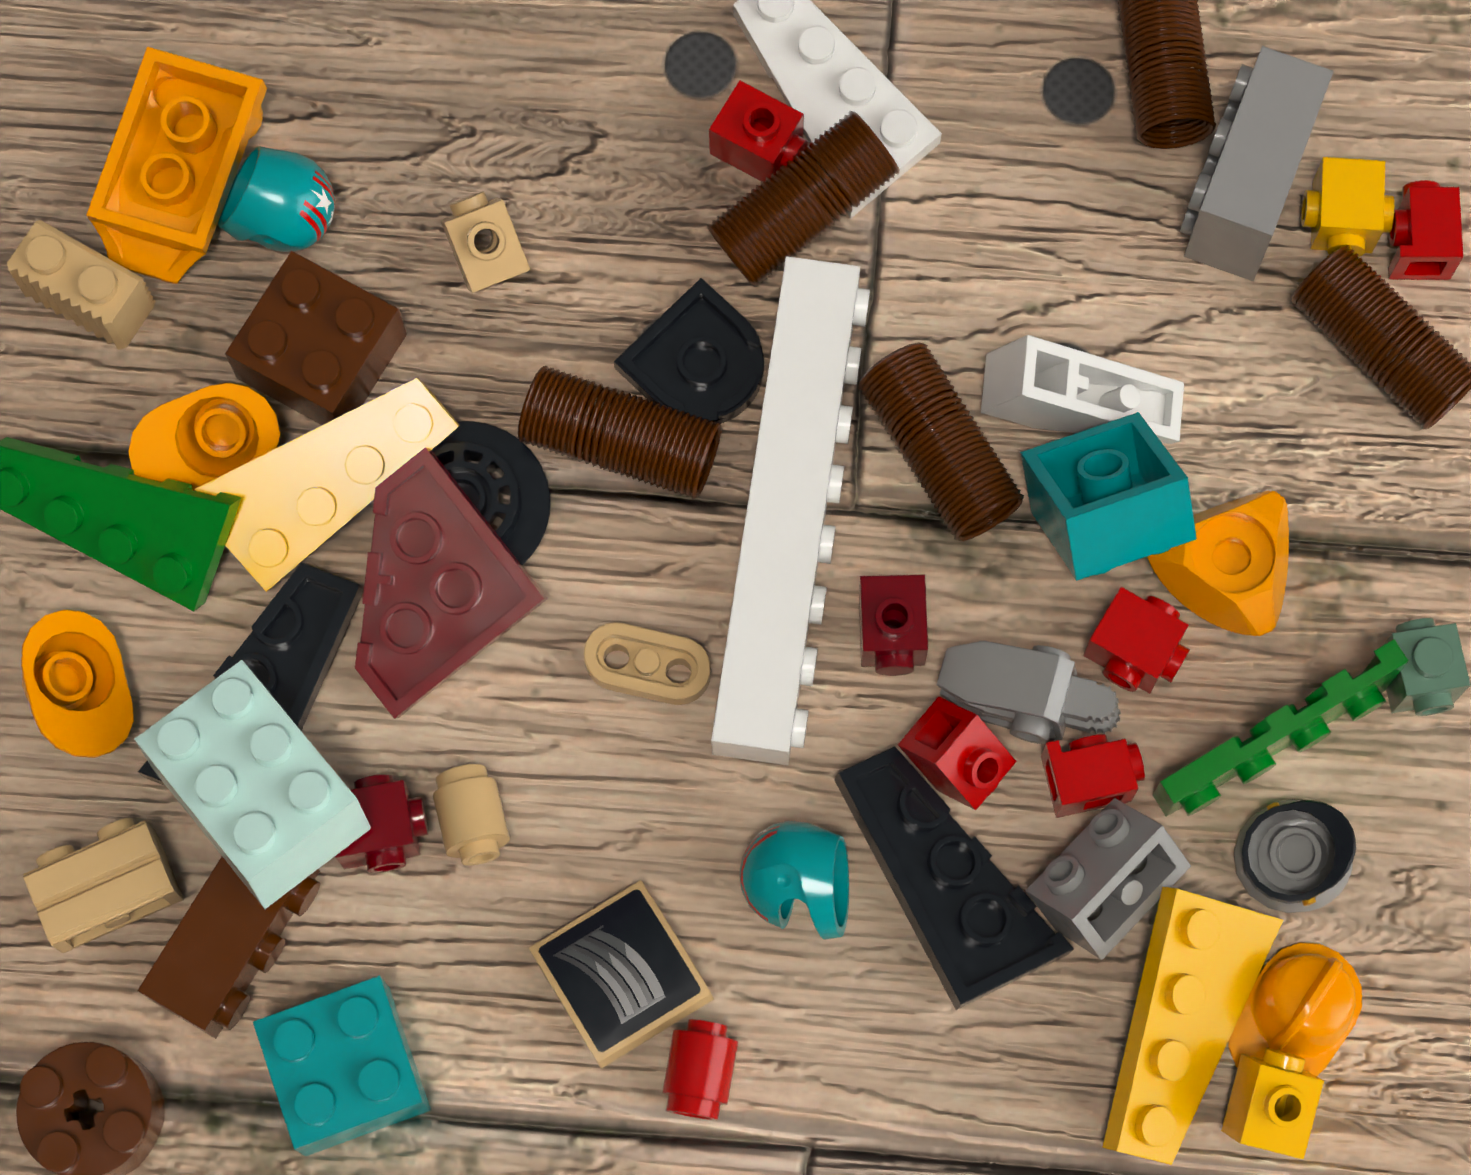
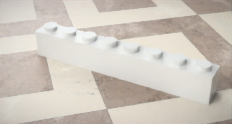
[711,256,870,766]

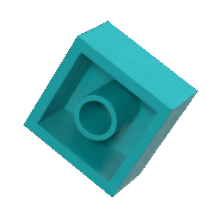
[1020,412,1197,581]
[253,975,431,1156]

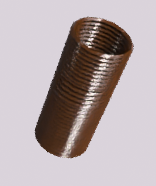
[1118,0,1216,149]
[707,111,900,287]
[1291,245,1471,429]
[859,342,1024,541]
[518,366,721,499]

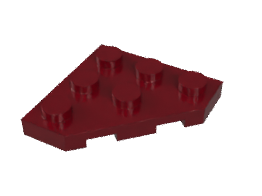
[355,447,548,719]

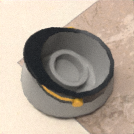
[1234,799,1356,913]

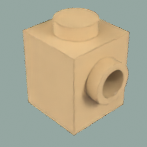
[440,191,531,293]

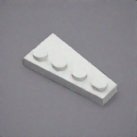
[733,0,942,219]

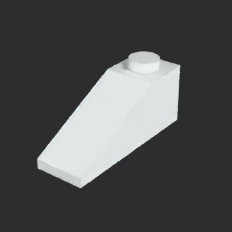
[981,335,1184,444]

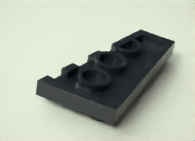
[138,562,363,786]

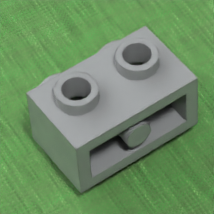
[1025,798,1191,960]

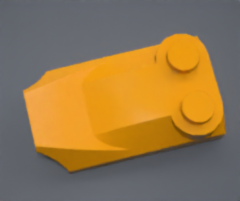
[86,47,267,284]

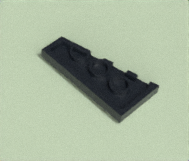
[834,747,1074,1010]

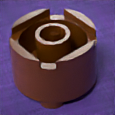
[16,1042,165,1175]

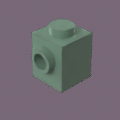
[1384,618,1471,716]

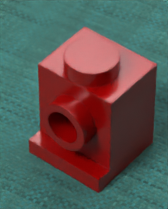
[1388,180,1463,280]
[1041,734,1145,818]

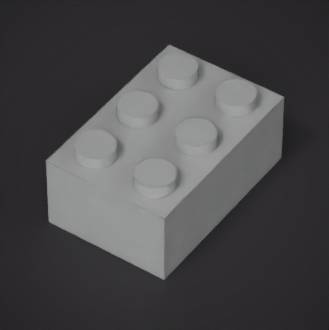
[1180,46,1334,282]

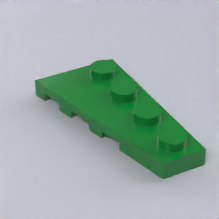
[0,437,242,612]
[1153,639,1408,817]

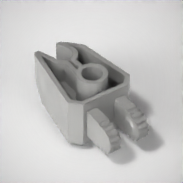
[937,641,1121,744]

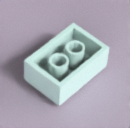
[134,660,371,909]

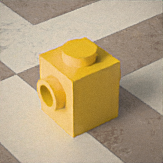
[1301,157,1395,257]
[1221,1048,1324,1160]

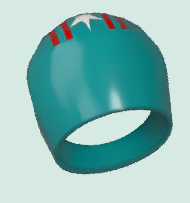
[218,146,335,252]
[740,821,849,940]

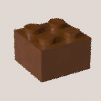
[225,251,407,425]

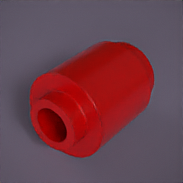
[662,1019,738,1121]

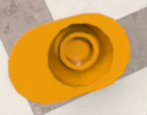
[128,382,280,490]
[21,610,134,758]
[1228,943,1362,1076]

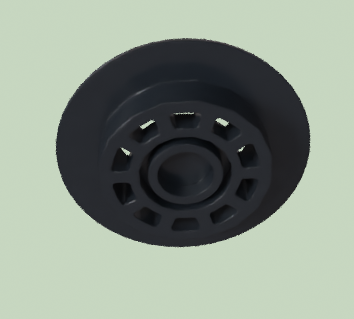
[432,421,550,565]

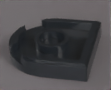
[614,278,764,424]

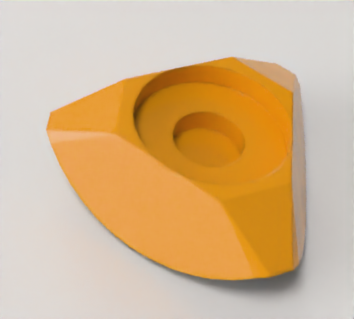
[1147,490,1289,636]

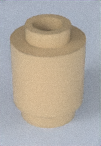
[433,764,510,866]

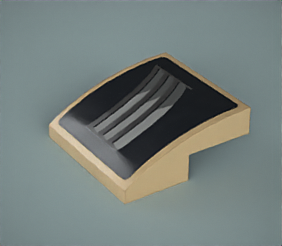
[529,880,714,1069]

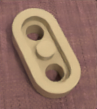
[584,622,711,705]

